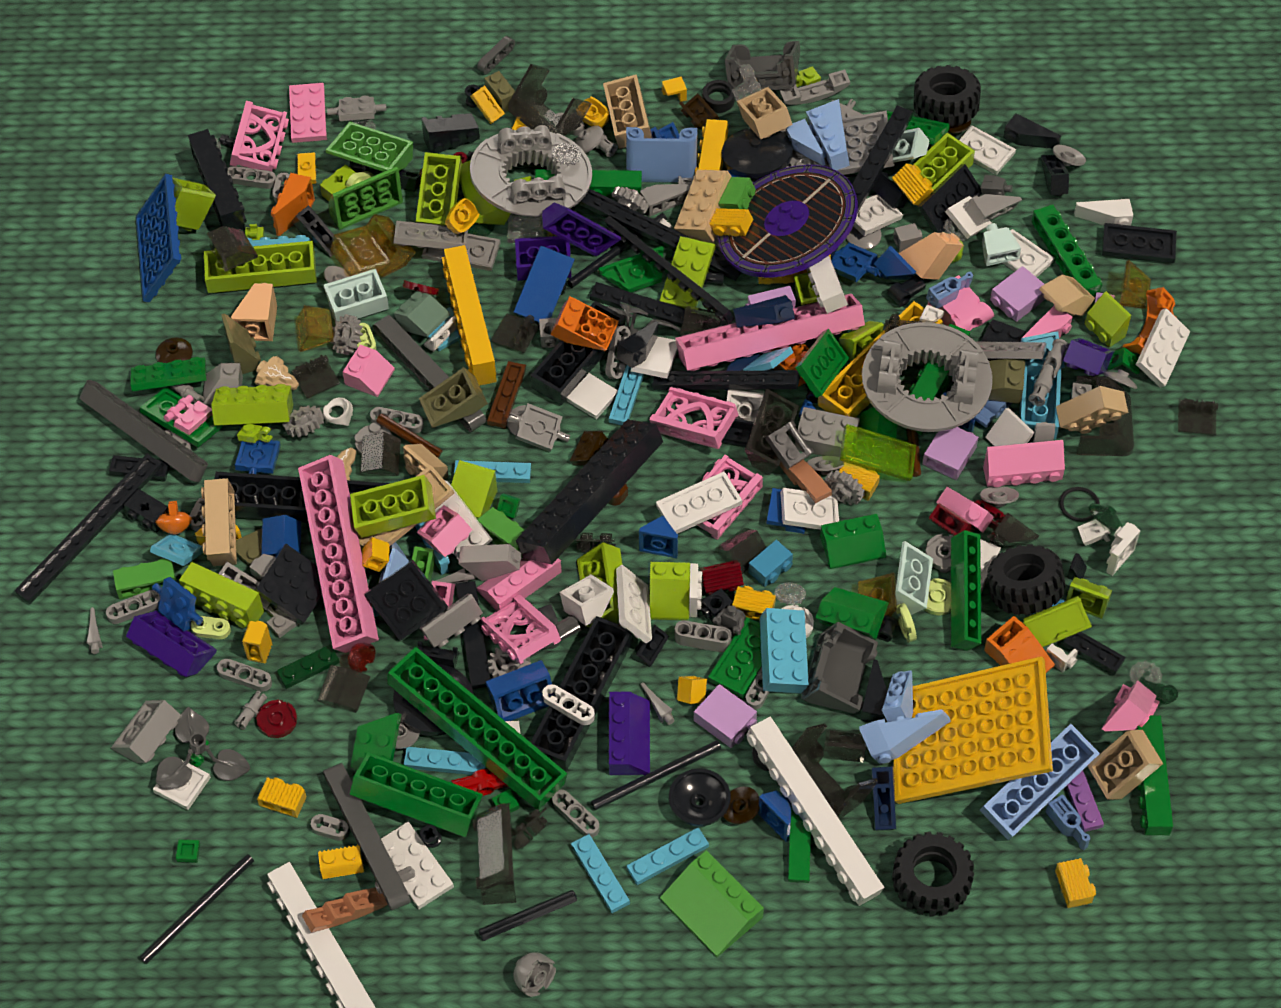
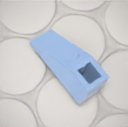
[786,119,826,166]
[882,670,913,722]

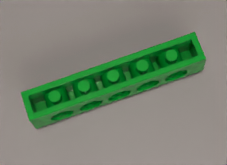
[1031,204,1102,297]

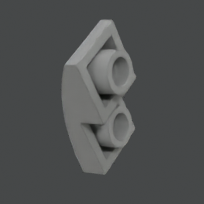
[1032,422,1055,443]

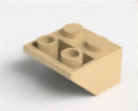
[1039,275,1095,316]
[403,444,449,480]

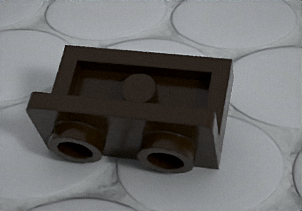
[679,93,719,129]
[570,431,609,466]

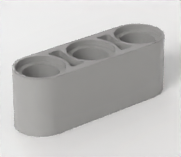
[675,621,731,652]

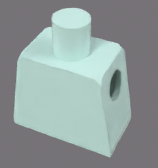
[982,223,1021,266]

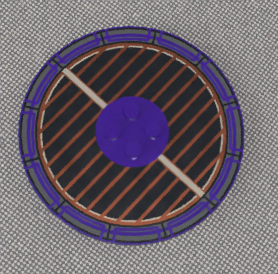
[719,165,858,278]

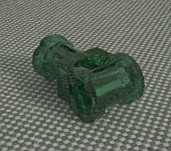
[1139,676,1178,705]

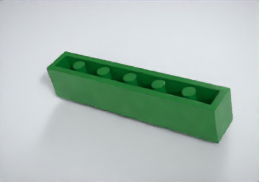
[535,169,642,199]
[951,530,981,651]
[1135,715,1173,836]

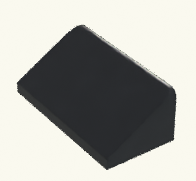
[399,169,422,192]
[630,624,669,667]

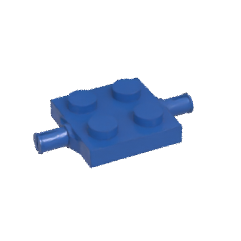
[831,243,879,282]
[235,434,281,474]
[152,577,203,631]

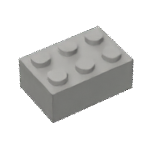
[795,407,859,461]

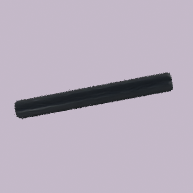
[478,890,577,941]

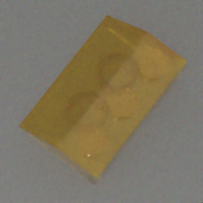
[355,214,416,277]
[331,226,391,276]

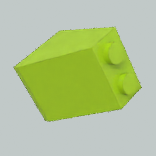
[172,177,216,231]
[451,460,497,519]
[650,562,690,621]

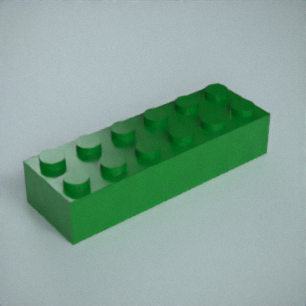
[901,324,970,435]
[349,752,483,837]

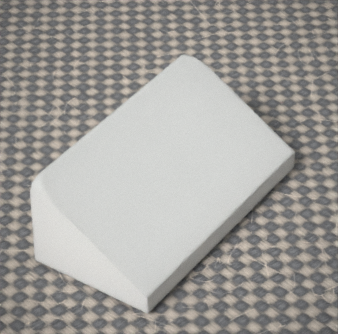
[424,316,457,352]

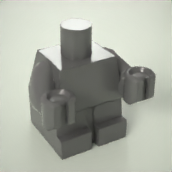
[981,175,1013,196]
[713,605,746,636]

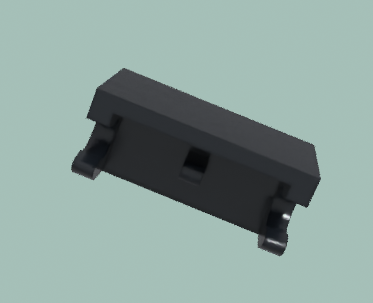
[872,171,908,208]
[721,418,761,450]
[418,641,459,668]

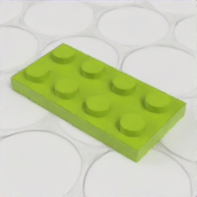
[660,236,715,311]

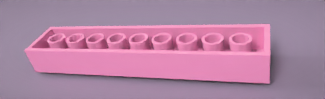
[675,293,865,371]
[298,455,379,653]

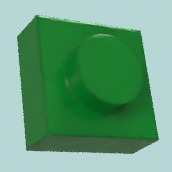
[497,493,521,518]
[491,789,520,818]
[176,839,200,863]

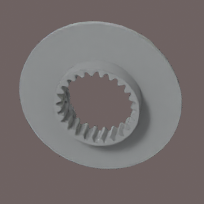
[470,125,592,217]
[862,322,992,432]

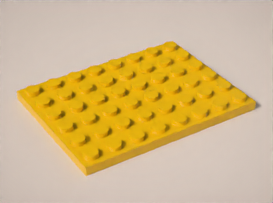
[893,656,1053,804]

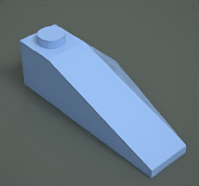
[859,710,951,764]

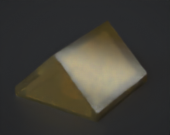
[1119,260,1151,309]
[296,306,334,352]
[858,573,897,616]

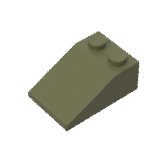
[221,314,261,374]
[988,359,1025,404]
[419,367,488,427]

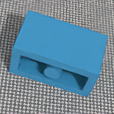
[748,540,793,587]

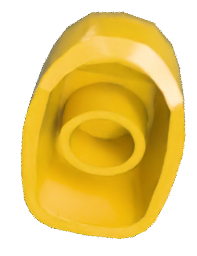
[575,96,610,128]
[445,198,480,234]

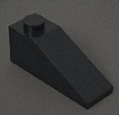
[1003,113,1061,149]
[1041,154,1069,196]
[291,205,344,258]
[616,321,659,368]
[861,659,887,722]

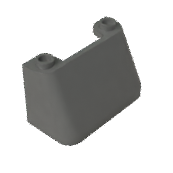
[725,41,800,92]
[801,622,878,714]

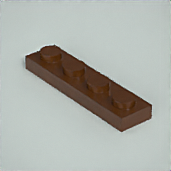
[487,361,526,429]

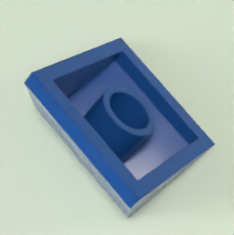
[261,515,301,557]
[639,516,678,558]

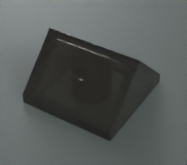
[360,432,401,476]
[715,528,766,574]
[823,729,866,763]

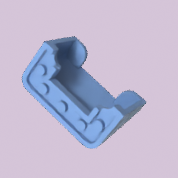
[626,127,697,182]

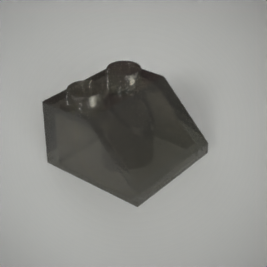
[207,226,258,272]
[987,513,1039,548]

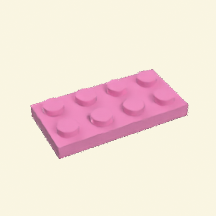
[289,83,327,143]

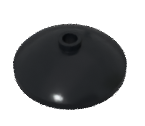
[669,768,731,826]

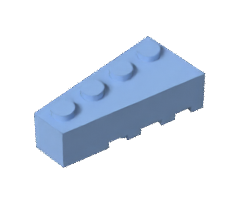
[806,99,850,171]

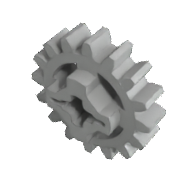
[611,186,649,214]
[331,314,363,355]
[283,405,324,437]
[824,470,865,505]
[488,645,531,679]

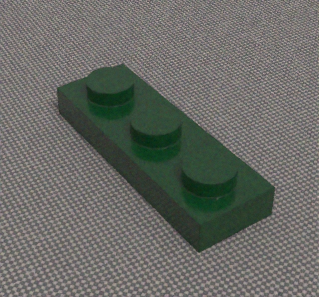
[277,644,340,689]

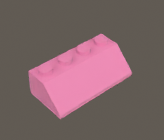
[983,440,1065,487]
[476,558,561,612]
[1102,680,1156,731]

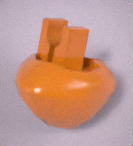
[155,501,192,535]

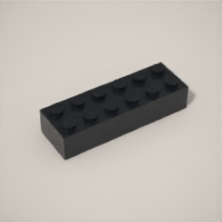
[188,129,247,237]
[530,301,625,405]

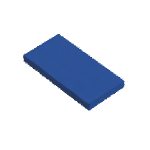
[514,246,575,323]

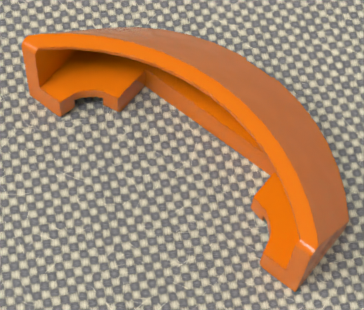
[1122,287,1177,354]

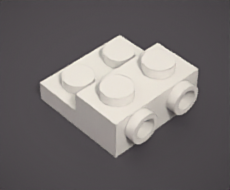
[1106,522,1141,576]

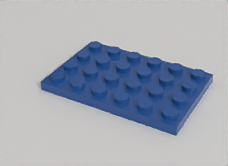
[136,174,181,302]

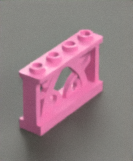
[230,101,289,171]
[649,387,738,449]
[697,455,763,540]
[481,594,561,665]

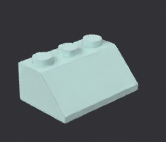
[892,128,929,162]
[324,269,389,322]
[895,541,933,615]

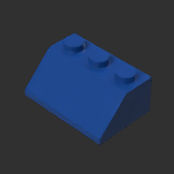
[486,660,555,721]

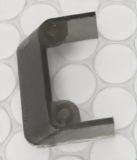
[508,64,591,136]
[1075,376,1134,456]
[792,723,878,820]
[473,803,516,905]

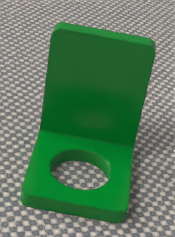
[1107,347,1140,374]

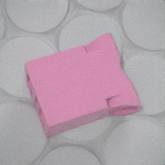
[928,275,994,331]

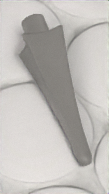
[430,568,475,586]
[87,607,103,654]
[640,682,674,725]

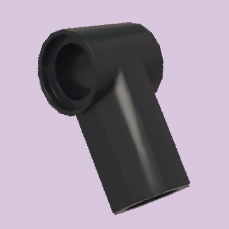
[887,275,926,307]

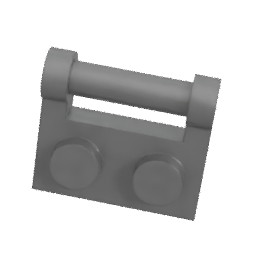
[765,420,815,470]

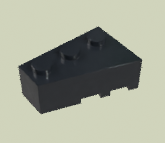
[421,113,480,153]

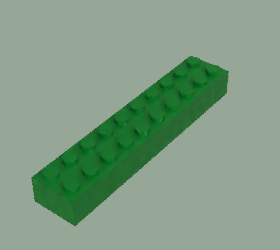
[387,647,567,811]

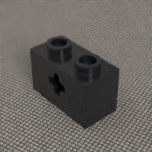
[124,489,169,533]

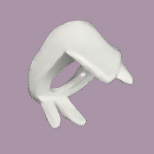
[323,397,353,426]

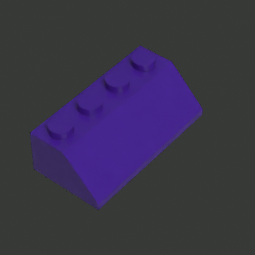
[542,202,621,256]
[126,610,217,677]
[609,692,650,775]

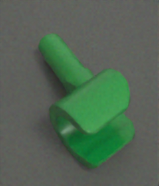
[191,740,209,767]

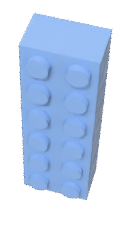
[980,724,1100,840]

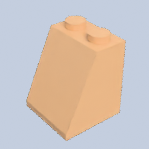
[899,232,964,280]
[231,283,277,341]

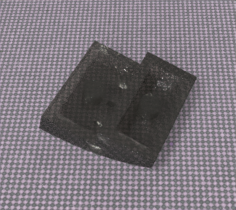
[680,306,721,337]
[317,665,370,713]

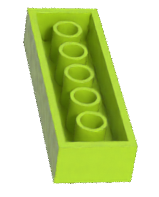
[204,241,317,293]

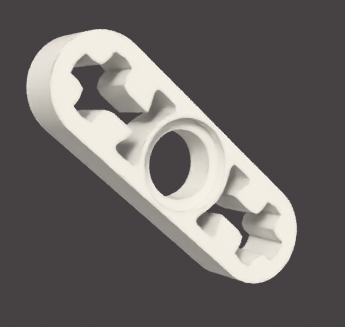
[543,685,595,725]

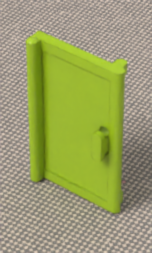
[1023,596,1092,647]

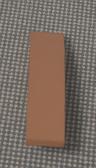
[775,456,832,503]
[302,887,387,933]

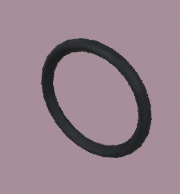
[1060,487,1100,522]

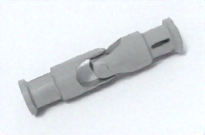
[1029,339,1069,406]

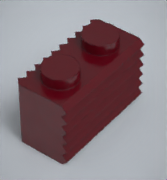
[929,503,975,536]
[699,560,744,595]

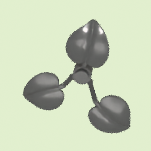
[606,302,682,336]
[156,707,250,788]

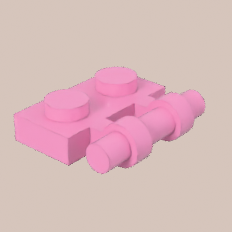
[164,395,213,435]

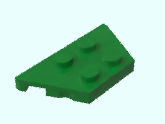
[599,246,663,292]
[350,713,402,771]

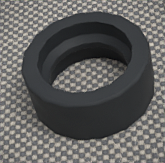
[702,80,735,113]

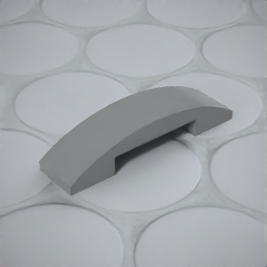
[779,69,851,105]

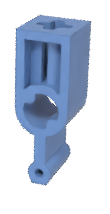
[926,272,973,309]
[975,400,1012,427]
[1045,794,1090,850]

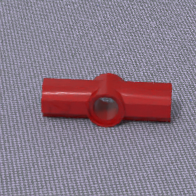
[451,769,508,796]

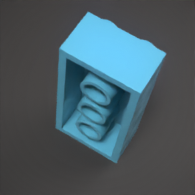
[1019,362,1061,440]
[760,608,808,694]

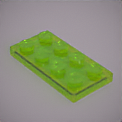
[840,424,916,481]

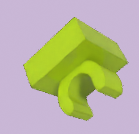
[245,224,264,240]

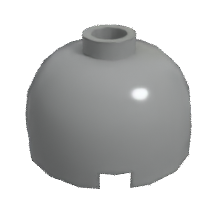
[514,952,556,997]

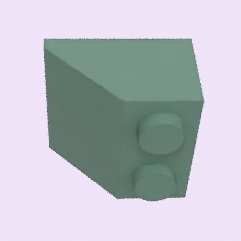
[394,291,450,337]

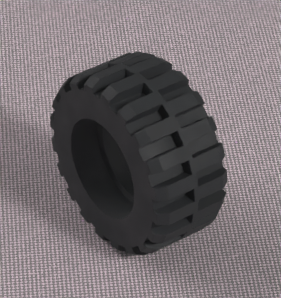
[913,65,981,127]
[987,544,1065,616]
[892,832,974,916]

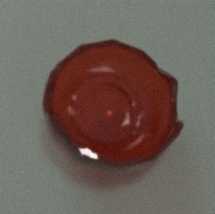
[348,643,376,673]

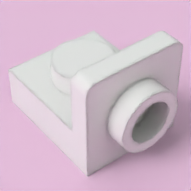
[1078,518,1111,546]
[1046,644,1078,672]

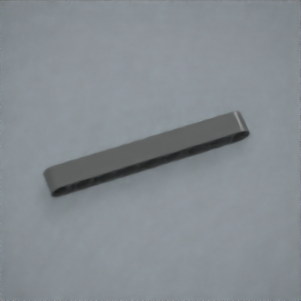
[373,315,487,432]
[79,380,208,482]
[323,763,411,911]

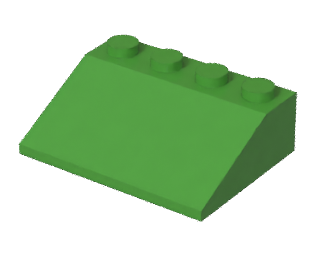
[326,122,413,172]
[328,166,403,230]
[660,850,764,957]

